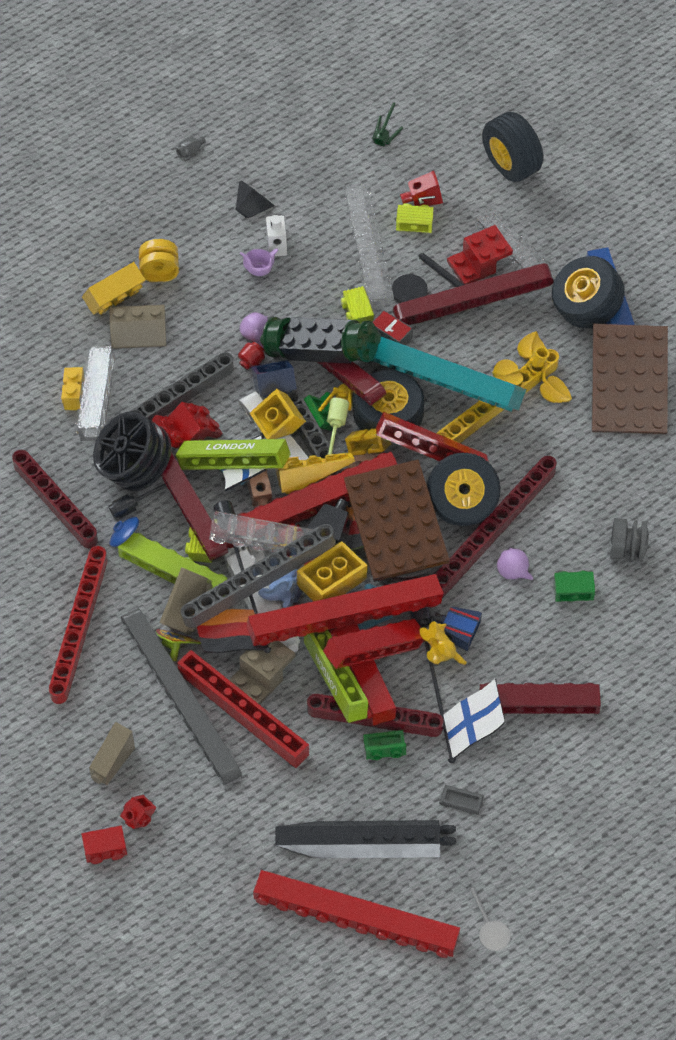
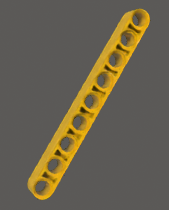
[436,349,559,443]

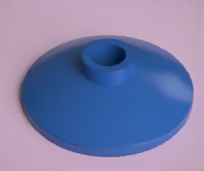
[109,517,139,547]

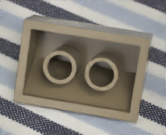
[109,305,167,349]
[159,567,213,636]

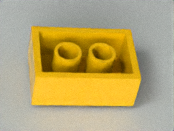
[82,262,145,315]
[297,541,367,601]

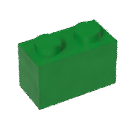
[553,570,595,602]

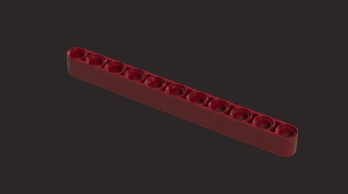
[435,456,557,599]

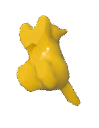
[420,621,467,665]

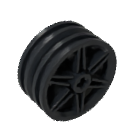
[93,411,172,492]

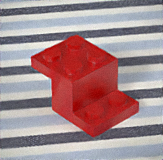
[447,225,513,285]
[152,402,223,449]

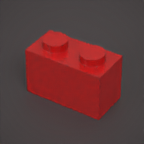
[81,825,127,864]

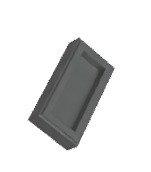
[439,785,484,815]

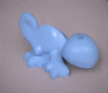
[258,569,302,608]

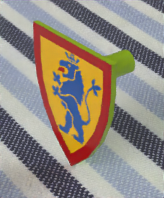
[156,629,201,661]

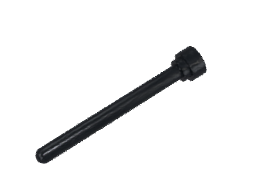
[419,253,479,308]

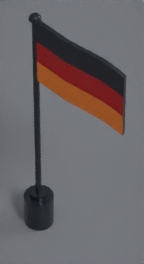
[193,500,271,653]

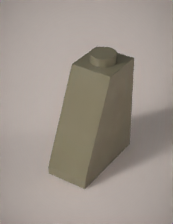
[89,722,135,785]

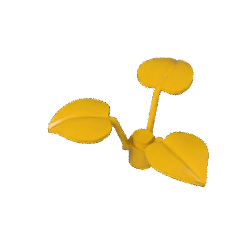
[492,331,572,403]

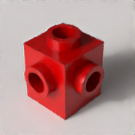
[120,795,157,829]

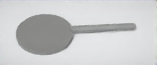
[470,887,511,951]

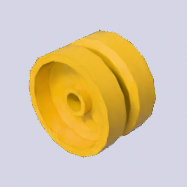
[139,239,179,282]

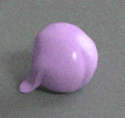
[240,249,278,276]
[240,312,268,347]
[497,548,533,580]

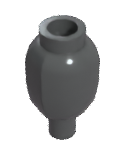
[176,136,206,158]

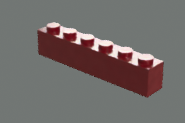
[479,683,601,714]

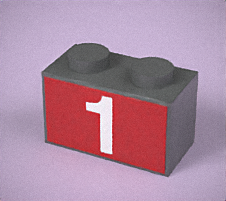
[372,310,413,345]

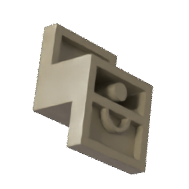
[230,641,296,705]

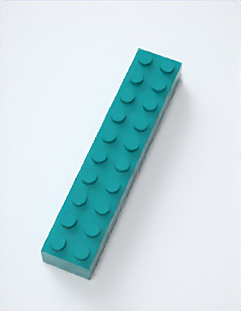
[371,336,527,412]

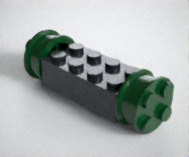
[260,317,381,364]

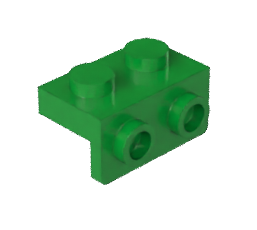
[304,392,333,431]
[363,730,406,760]

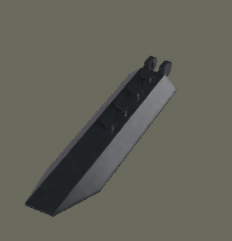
[275,820,456,858]

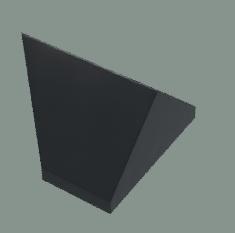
[235,181,275,218]

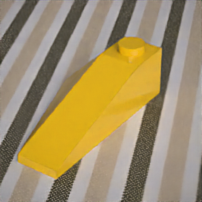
[275,453,355,494]

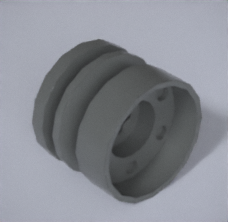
[610,518,649,562]

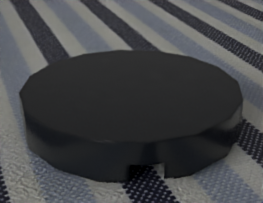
[392,274,428,303]

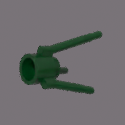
[372,102,403,147]

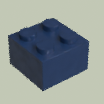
[251,360,297,398]

